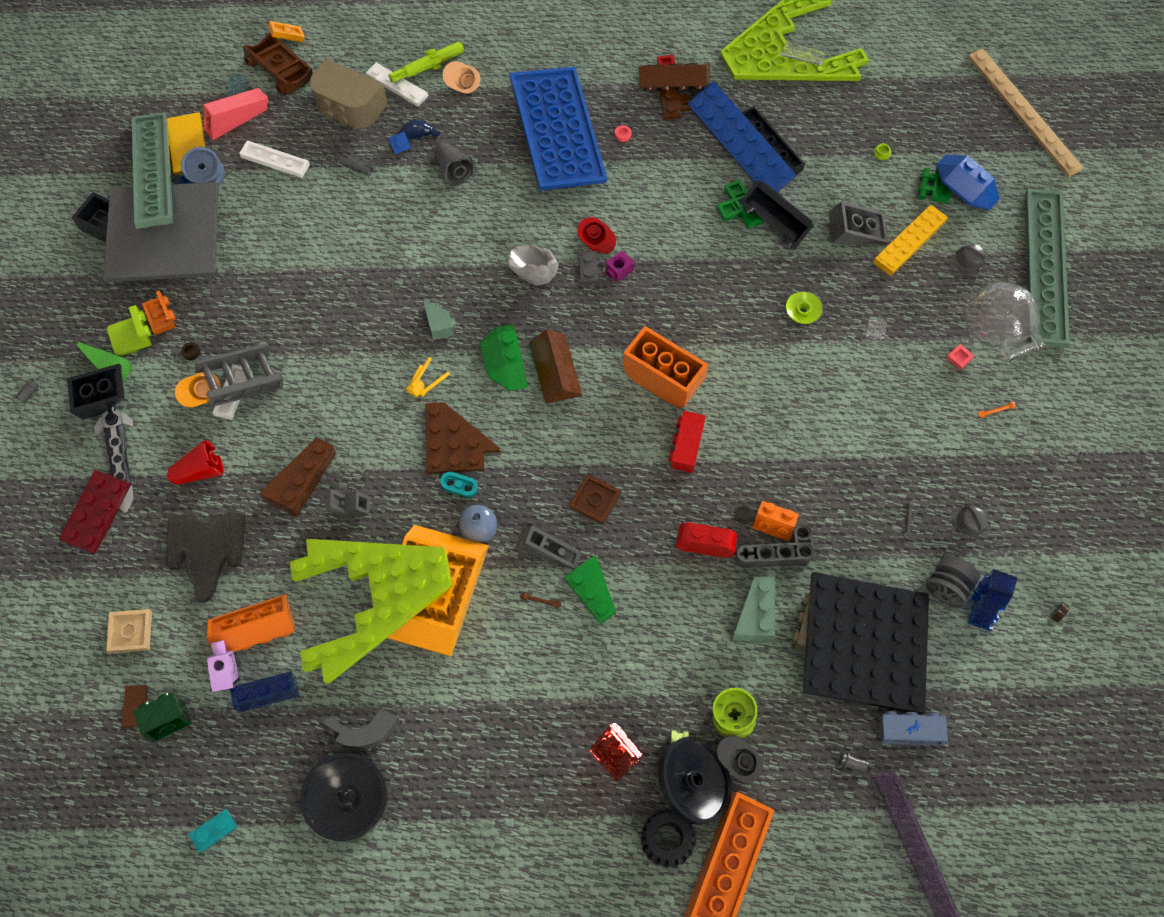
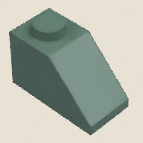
[423,301,456,340]

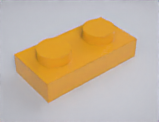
[268,21,305,42]

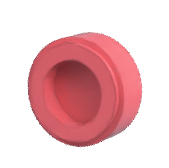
[614,125,631,142]

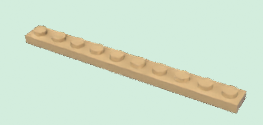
[968,49,1084,177]

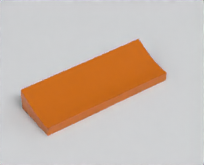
[684,792,774,917]

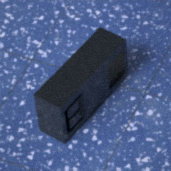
[72,192,109,242]

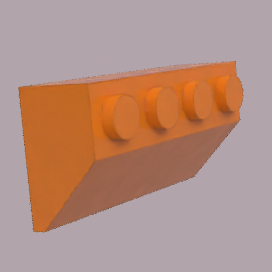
[207,594,295,652]

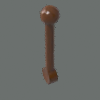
[520,593,561,608]

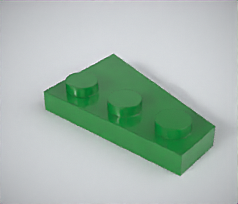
[564,555,616,625]

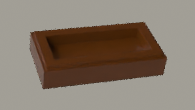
[122,685,148,728]

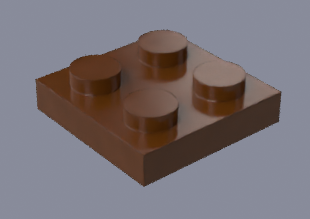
[569,474,621,525]

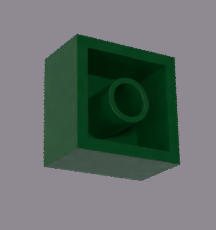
[133,692,193,742]

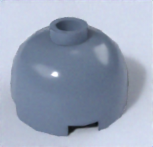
[458,504,497,543]

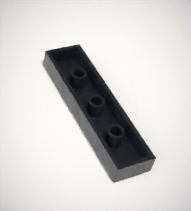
[742,106,805,174]

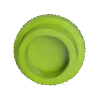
[874,143,891,160]

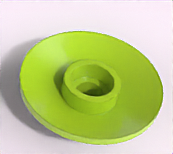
[786,292,823,324]

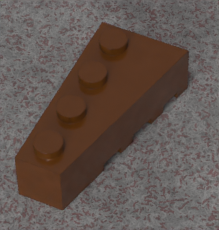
[639,62,710,90]
[259,438,336,517]

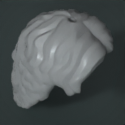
[507,244,559,286]

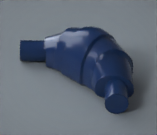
[397,119,440,139]

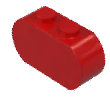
[676,522,737,558]

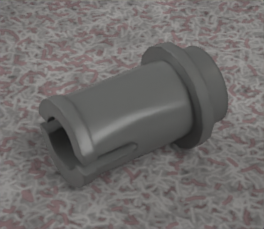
[15,379,39,403]
[839,752,868,773]

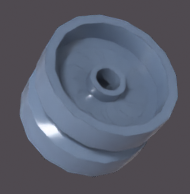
[181,147,225,185]

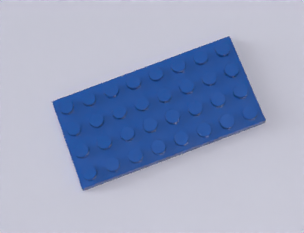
[509,67,607,191]

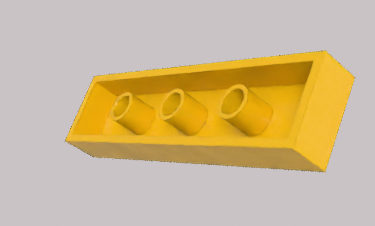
[874,205,948,276]

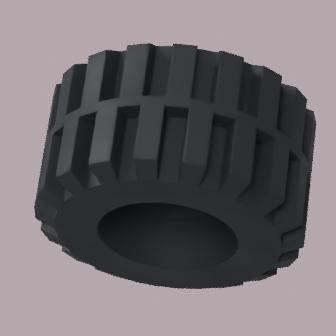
[641,809,696,868]

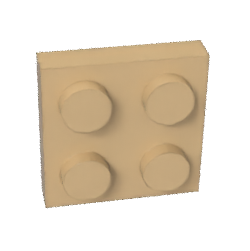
[106,609,152,653]

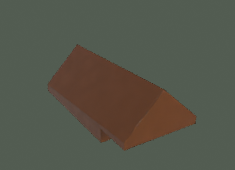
[530,329,582,404]

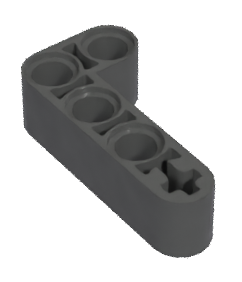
[735,524,814,568]

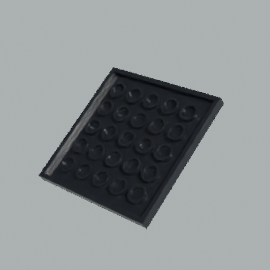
[803,572,929,714]

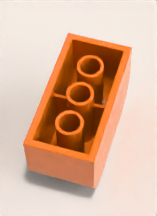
[623,326,708,408]

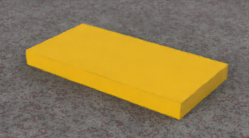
[167,112,206,175]

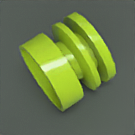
[713,688,757,739]

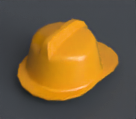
[175,372,221,407]

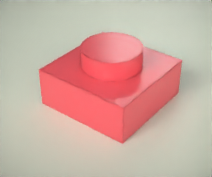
[946,344,974,370]

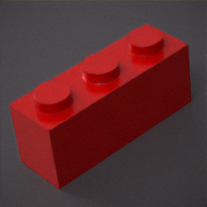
[668,411,706,473]

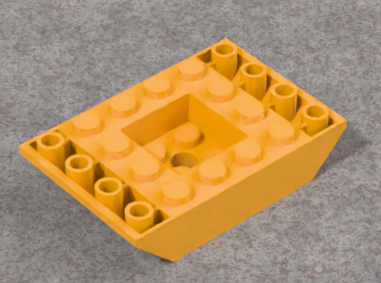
[387,525,489,657]

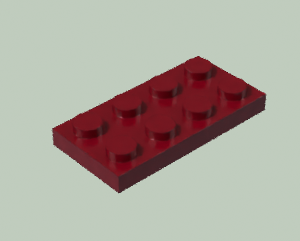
[58,470,131,554]

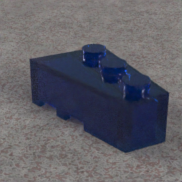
[967,569,1018,632]

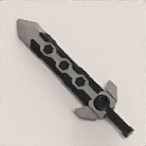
[94,406,134,513]

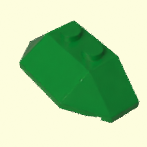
[480,324,528,391]

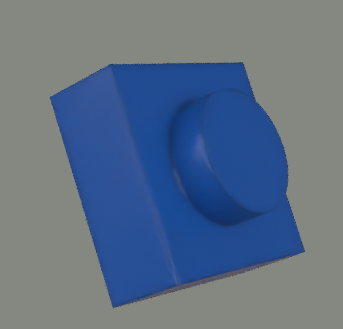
[388,132,411,154]

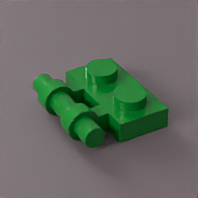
[918,168,951,204]

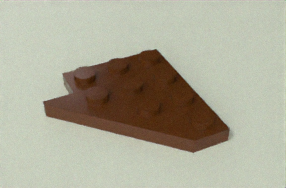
[425,402,500,474]

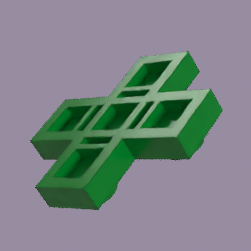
[716,180,764,229]

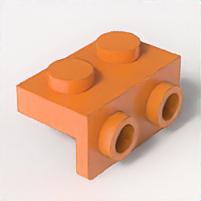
[142,290,176,335]
[752,501,799,541]

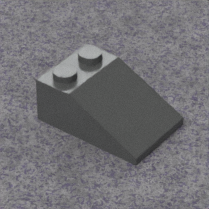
[828,201,888,245]

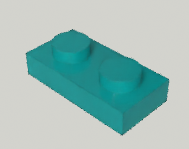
[188,809,238,853]

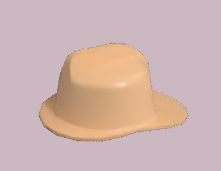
[442,61,480,94]

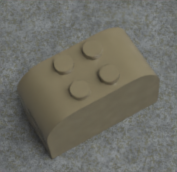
[310,58,388,128]

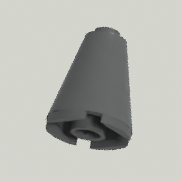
[434,141,476,187]

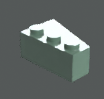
[732,577,775,642]

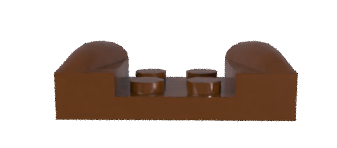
[243,32,313,95]

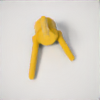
[405,357,450,398]

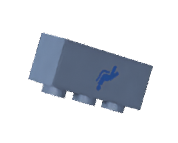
[879,711,948,745]

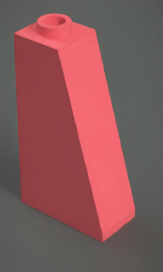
[204,88,269,140]

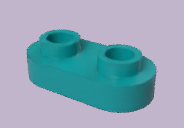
[440,472,478,498]

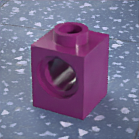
[605,250,634,282]

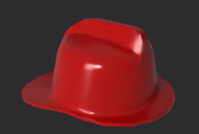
[577,217,616,254]

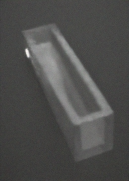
[780,40,826,65]

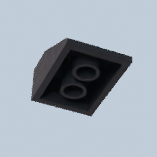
[67,364,125,420]

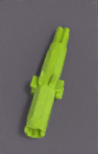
[388,41,464,83]

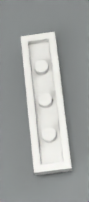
[366,62,428,107]
[239,141,310,178]

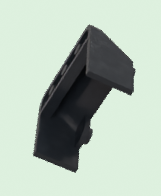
[739,179,815,248]

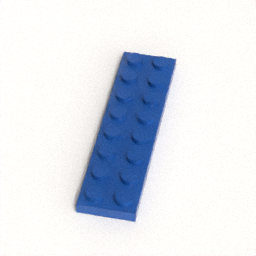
[688,81,796,192]

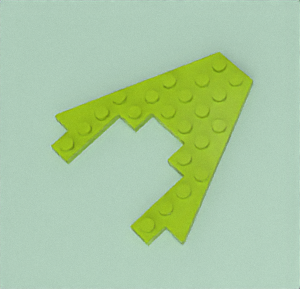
[720,0,869,81]
[290,539,452,684]

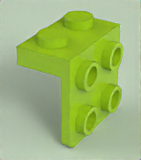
[107,305,152,356]

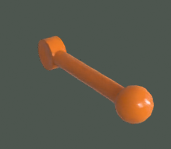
[978,402,1016,418]

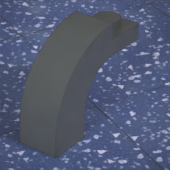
[322,708,400,750]

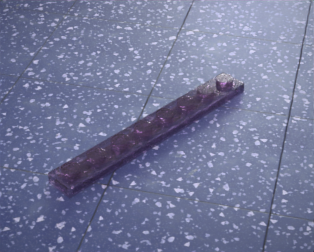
[873,768,961,917]

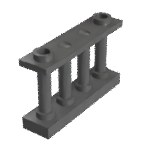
[195,343,284,408]

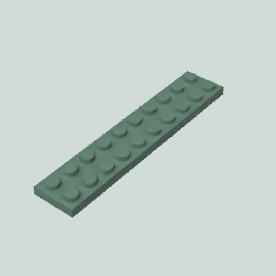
[132,112,173,229]
[1025,188,1070,347]

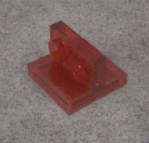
[590,722,646,782]

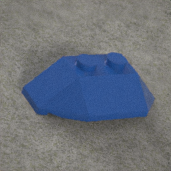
[936,154,999,211]

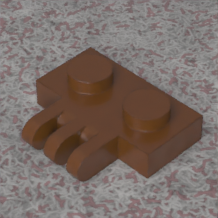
[660,89,691,120]

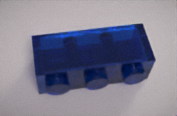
[230,671,300,713]

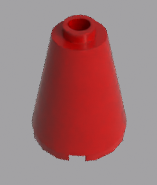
[166,440,224,485]

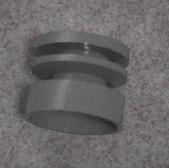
[925,555,980,608]

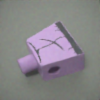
[207,640,240,692]

